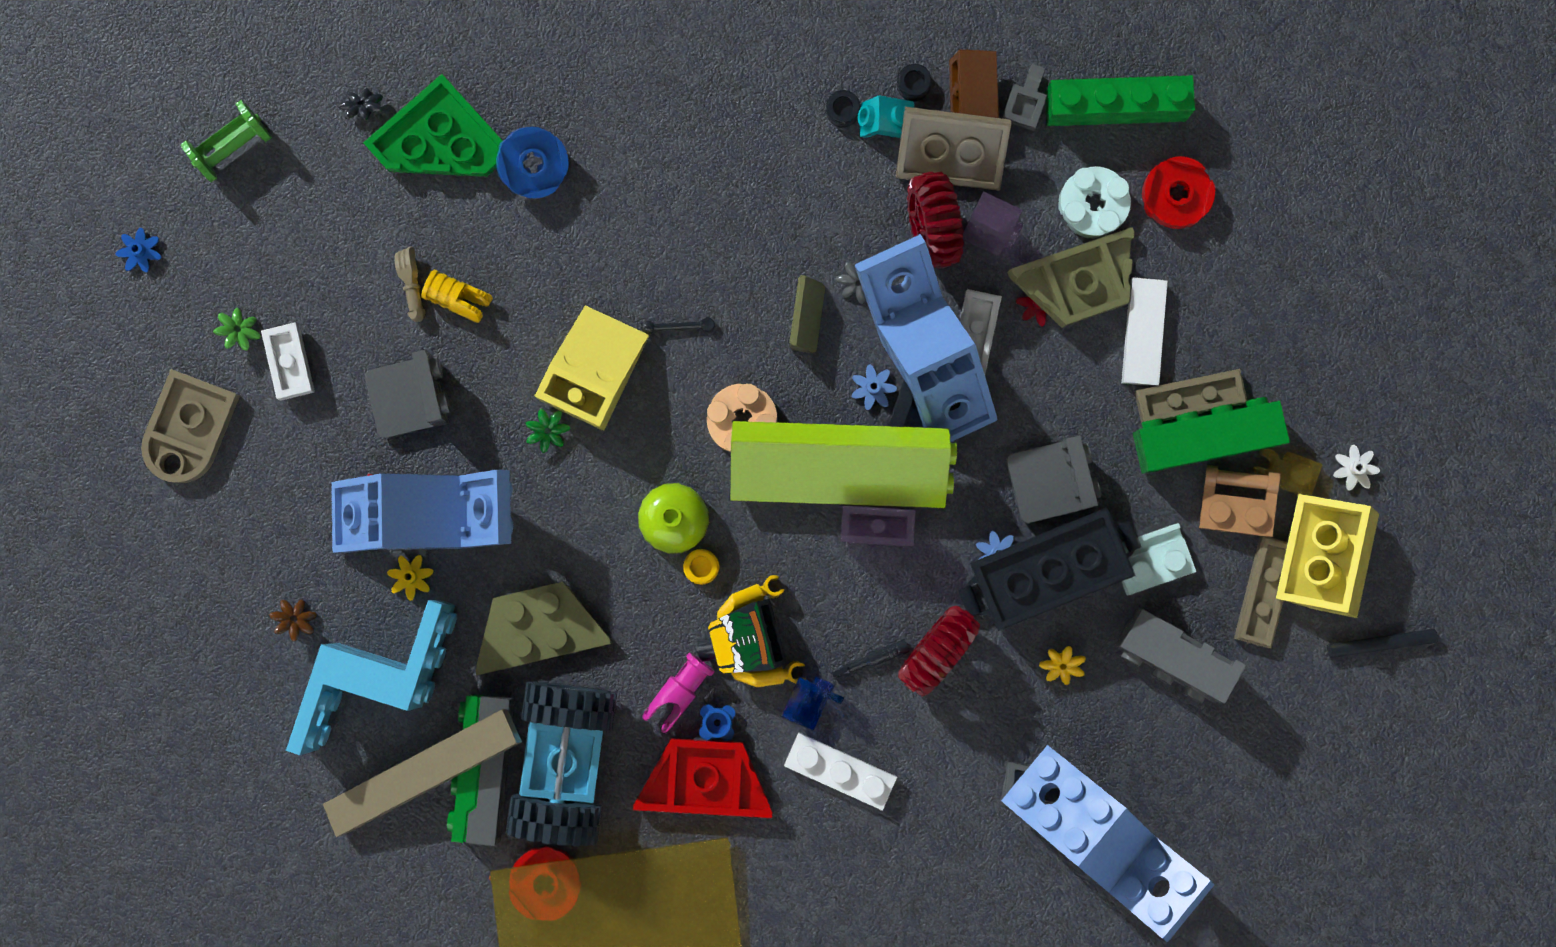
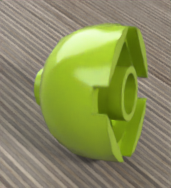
[638,483,709,554]

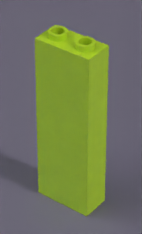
[730,421,957,508]

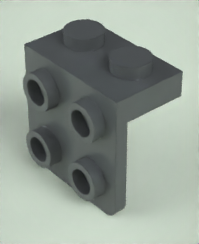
[365,350,451,439]
[1006,435,1101,523]

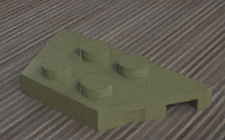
[1007,227,1134,328]
[475,582,612,676]

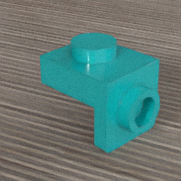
[858,95,914,138]

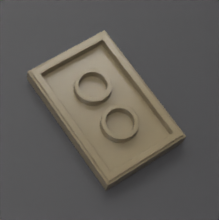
[895,107,1011,191]

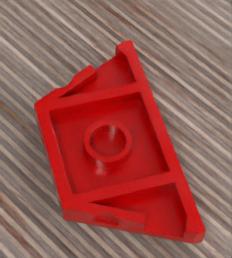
[633,738,772,818]

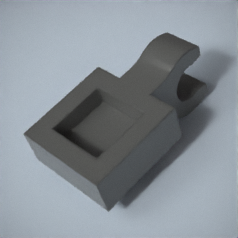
[1002,64,1047,131]

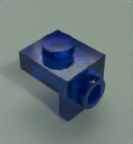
[781,677,844,730]

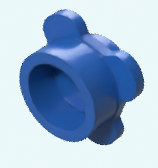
[699,704,736,741]

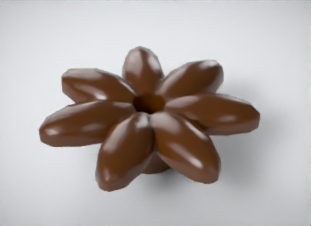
[269,599,317,642]

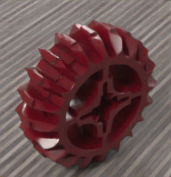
[907,171,964,269]
[898,605,980,696]

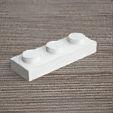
[784,732,897,811]

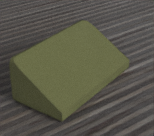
[789,275,825,353]

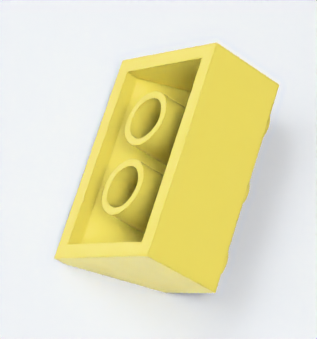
[1276,494,1379,618]

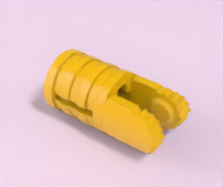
[421,269,493,323]

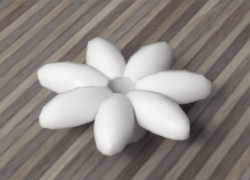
[1333,445,1380,491]

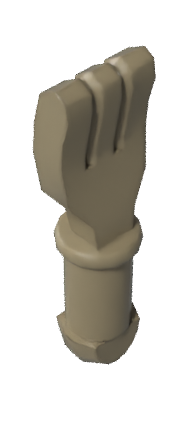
[395,246,426,322]

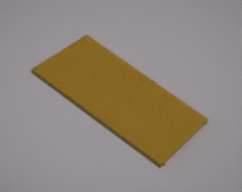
[489,837,741,947]

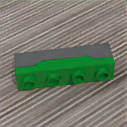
[447,694,515,846]

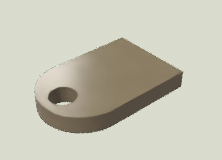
[141,369,240,483]

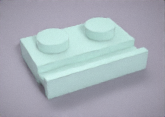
[1122,523,1196,595]

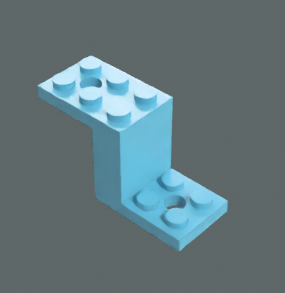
[286,600,457,755]

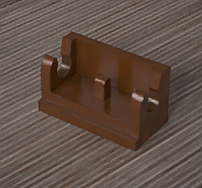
[949,49,999,118]

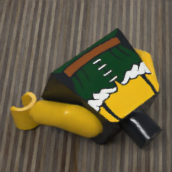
[697,575,806,687]

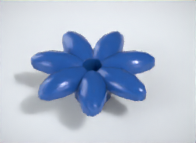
[115,228,162,273]

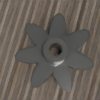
[836,262,866,304]

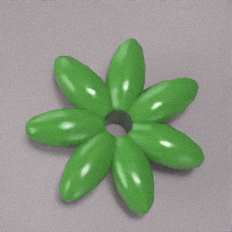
[213,308,261,351]

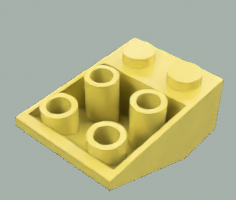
[535,305,649,431]

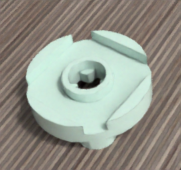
[1058,166,1131,239]

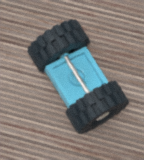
[506,682,617,846]

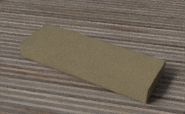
[1134,369,1247,423]
[1234,536,1288,649]

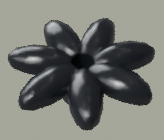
[338,88,383,120]

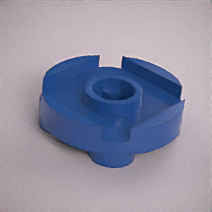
[496,127,569,198]

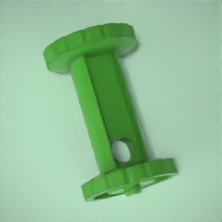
[181,100,272,182]

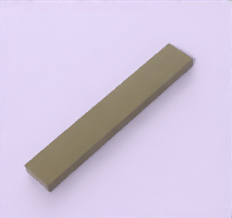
[323,709,522,837]

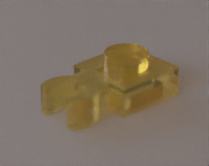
[1253,449,1323,496]

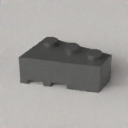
[1115,609,1247,704]

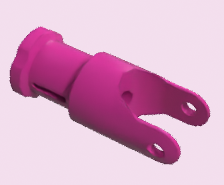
[642,652,715,733]

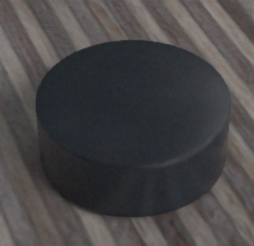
[897,64,932,101]
[826,90,861,127]

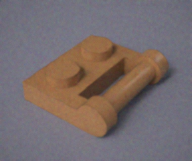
[1199,465,1280,538]

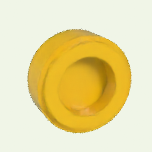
[683,549,719,585]

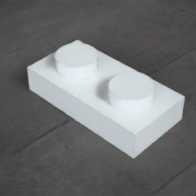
[261,322,315,401]

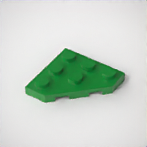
[363,74,503,177]

